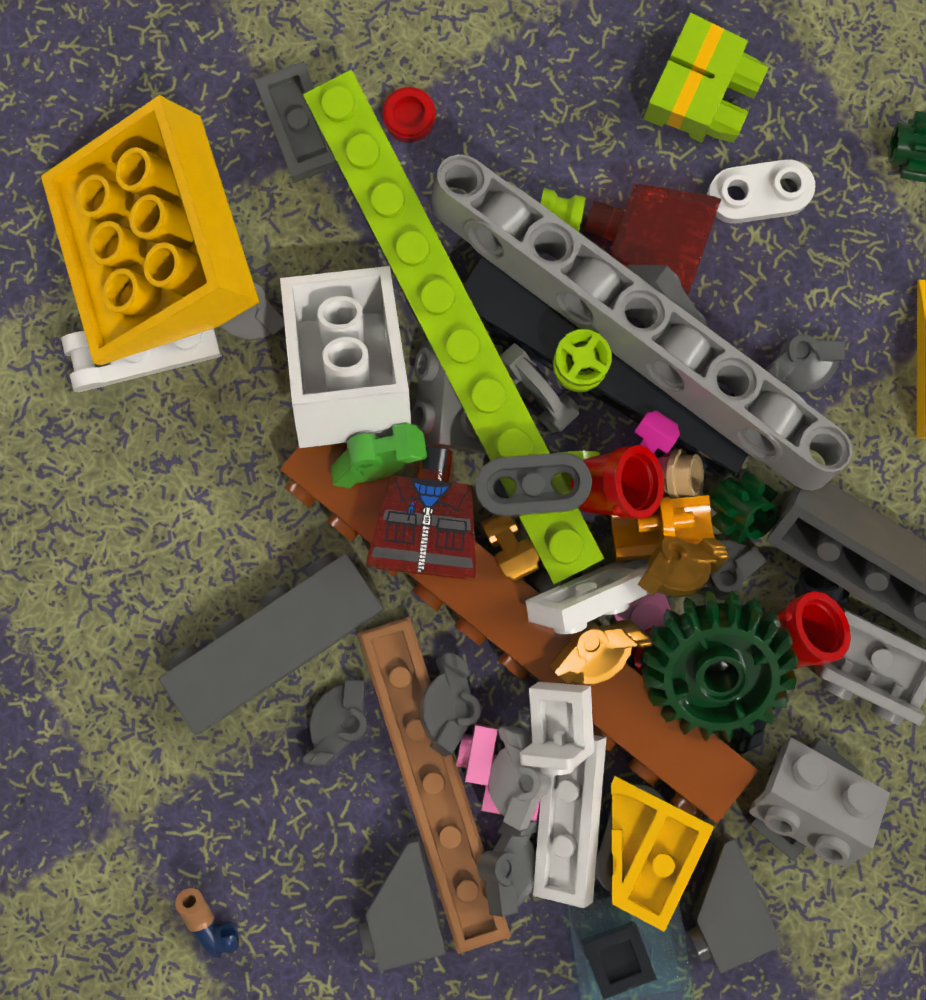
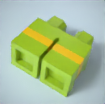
[643,12,769,143]

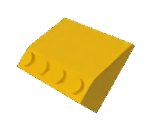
[41,95,260,365]

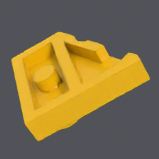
[611,776,715,932]

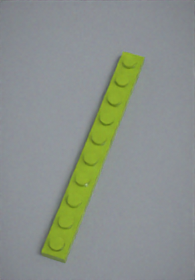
[303,69,604,585]

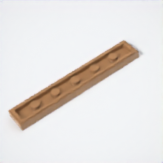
[358,616,511,954]

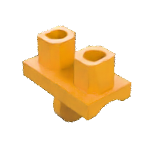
[610,495,715,562]

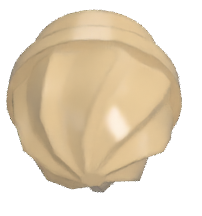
[657,449,704,499]

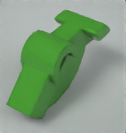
[331,423,427,489]

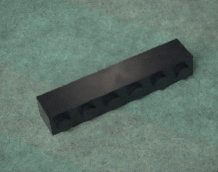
[464,256,749,478]

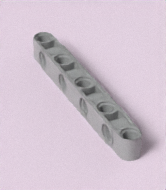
[430,154,853,491]

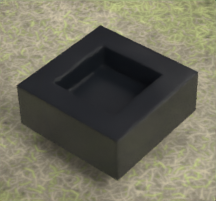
[581,920,657,1000]

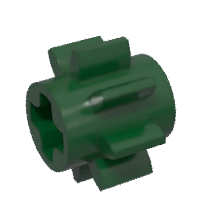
[888,111,926,182]
[710,471,778,544]

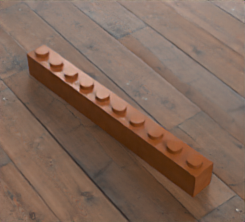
[280,443,759,824]

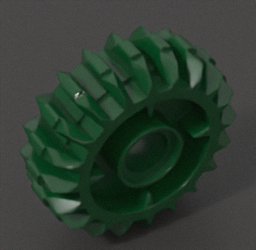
[642,590,798,742]

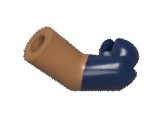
[175,888,239,958]

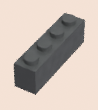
[766,482,926,639]
[158,552,385,735]

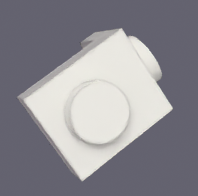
[520,682,594,775]

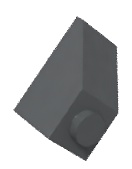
[686,833,783,974]
[359,835,446,972]

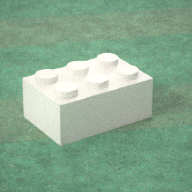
[280,266,411,448]

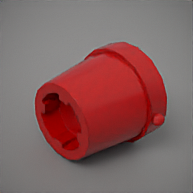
[570,445,664,520]
[776,591,851,669]

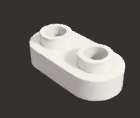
[707,160,815,223]

